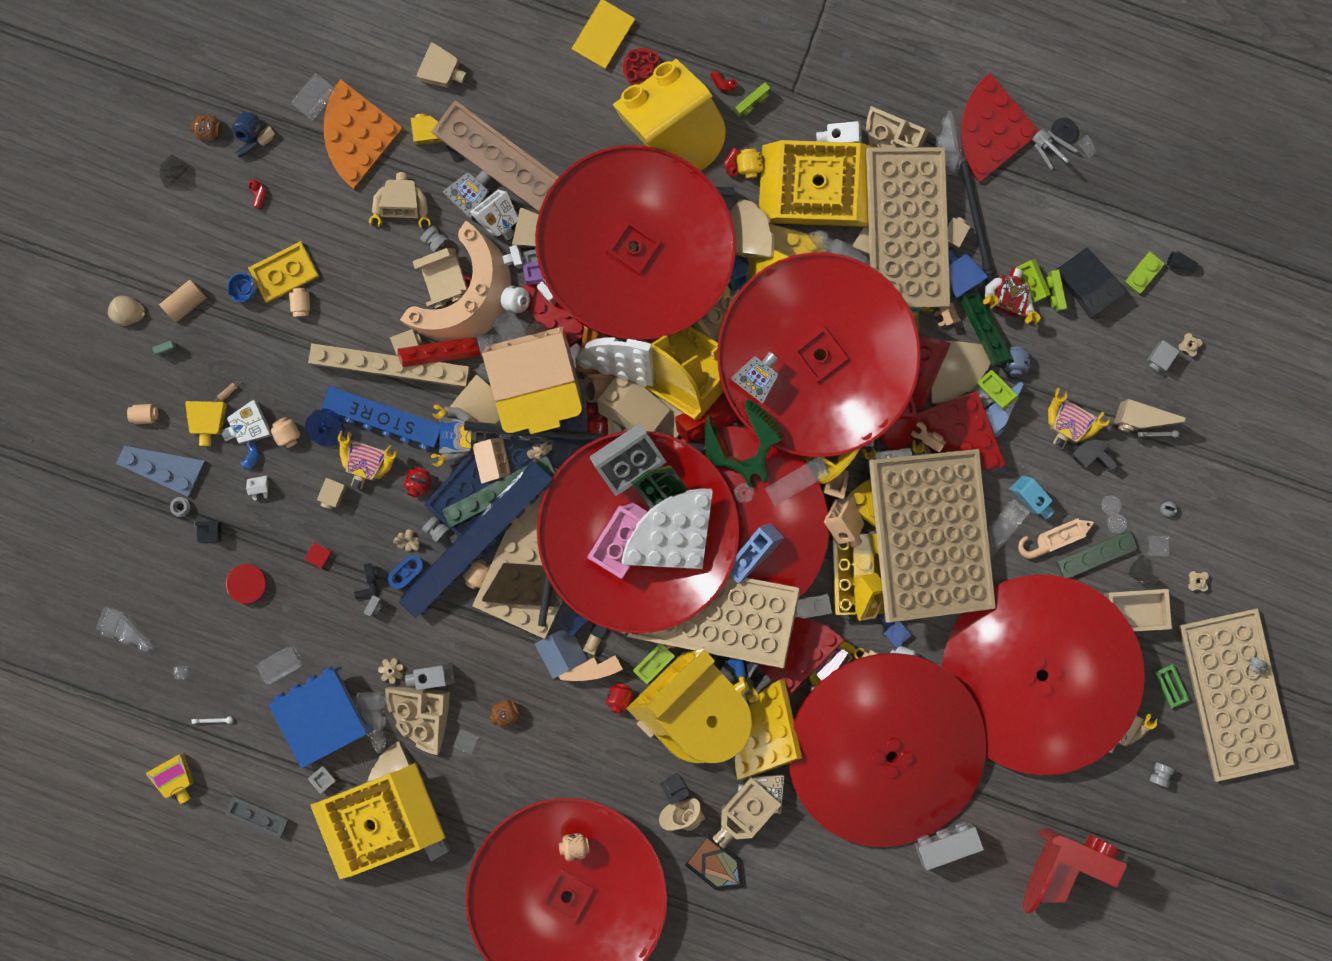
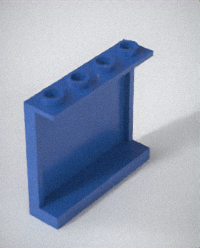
[268,666,374,768]

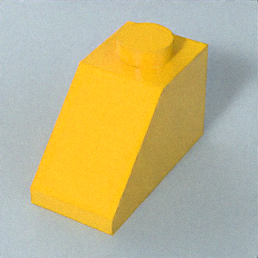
[411,114,443,145]
[854,573,884,621]

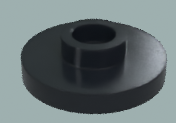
[1051,118,1077,144]

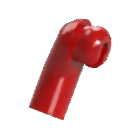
[710,70,738,93]
[724,147,741,177]
[248,179,267,209]

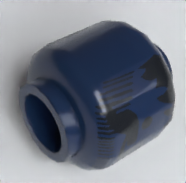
[232,112,262,142]

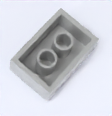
[590,423,666,496]
[914,821,984,870]

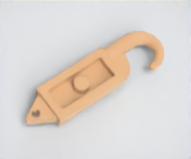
[1018,518,1094,559]

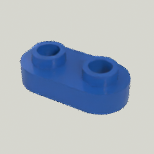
[388,555,423,589]

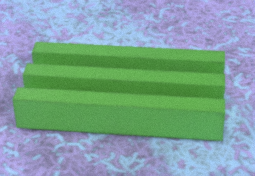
[1154,664,1190,709]

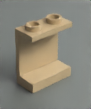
[413,248,468,309]

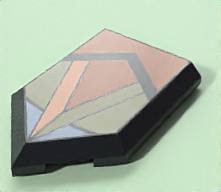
[685,834,744,890]

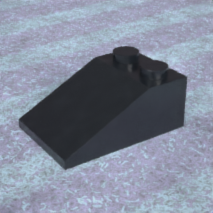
[1056,247,1126,318]

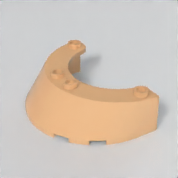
[400,221,511,342]

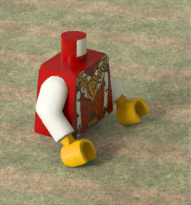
[983,268,1041,325]

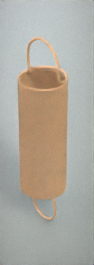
[217,381,240,402]

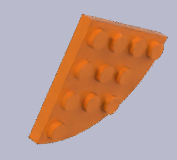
[324,79,403,190]

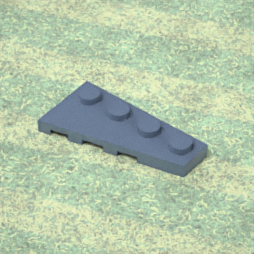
[116,446,206,497]

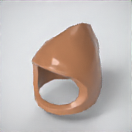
[583,372,616,403]

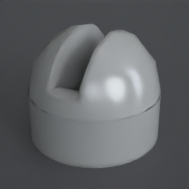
[1160,501,1177,517]

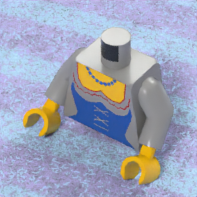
[431,404,486,467]

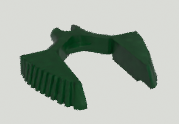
[705,399,785,488]

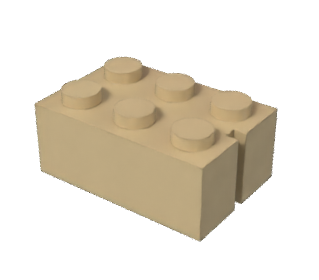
[1104,589,1172,631]

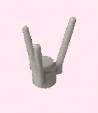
[1032,128,1078,170]

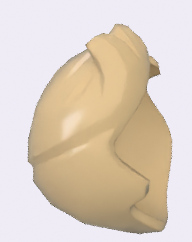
[108,295,145,326]

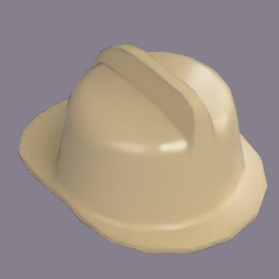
[659,798,705,831]

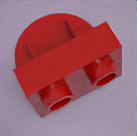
[1023,828,1127,914]

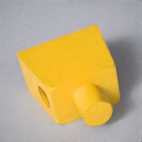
[185,401,227,446]

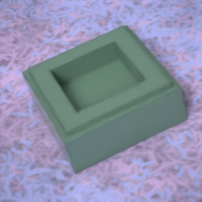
[152,341,177,356]

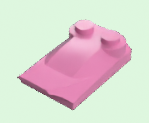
[587,502,647,579]

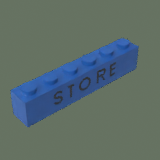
[322,386,440,450]

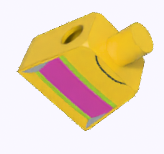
[146,753,194,804]

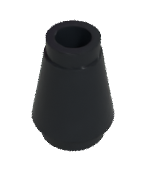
[1167,251,1198,273]

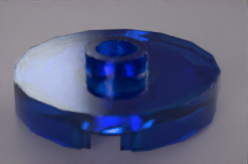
[305,408,345,446]

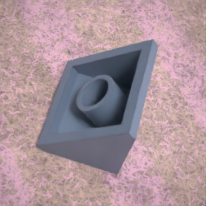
[535,629,588,679]

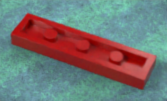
[397,337,480,367]

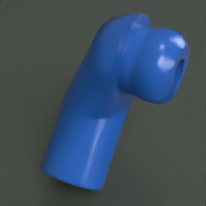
[241,440,260,470]

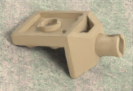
[713,777,781,848]

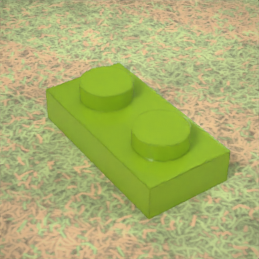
[734,83,770,117]
[1123,251,1165,295]
[1016,259,1051,303]
[1046,270,1067,312]
[977,370,1019,411]
[633,643,675,684]

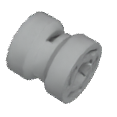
[420,225,448,253]
[422,515,450,543]
[1149,762,1175,788]

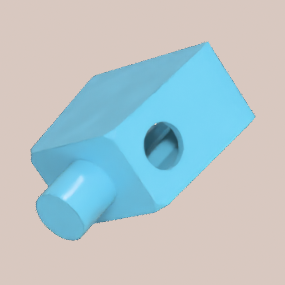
[1009,476,1054,519]

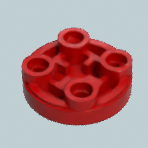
[623,48,661,85]
[880,419,916,450]
[226,564,267,604]

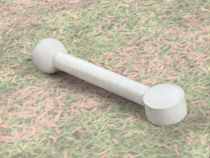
[1138,430,1179,438]
[192,716,234,724]

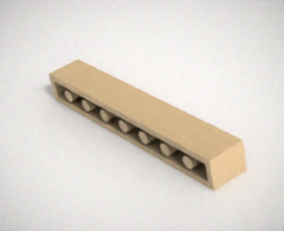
[308,343,471,388]

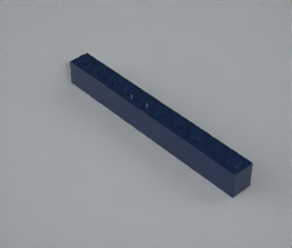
[398,458,554,618]

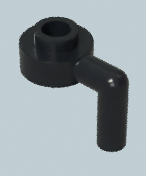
[354,563,379,599]

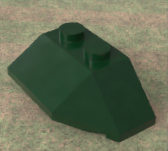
[631,466,689,508]

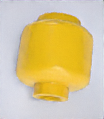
[737,149,763,178]

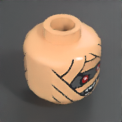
[559,833,589,861]

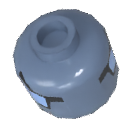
[1004,346,1030,377]

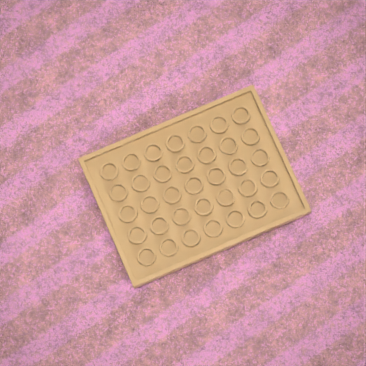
[869,449,995,622]

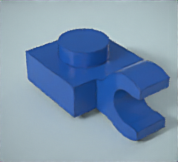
[878,614,911,648]

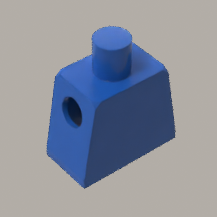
[948,249,988,300]

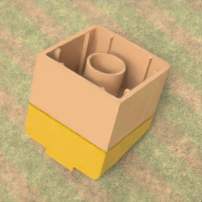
[482,326,582,434]

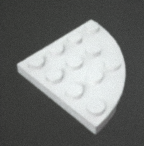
[577,338,655,387]
[622,489,713,569]

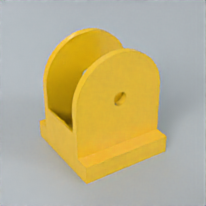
[626,649,752,763]

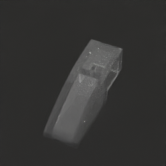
[765,457,830,506]

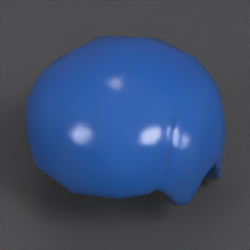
[227,272,257,303]

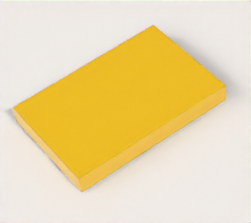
[572,0,635,70]
[248,241,319,303]

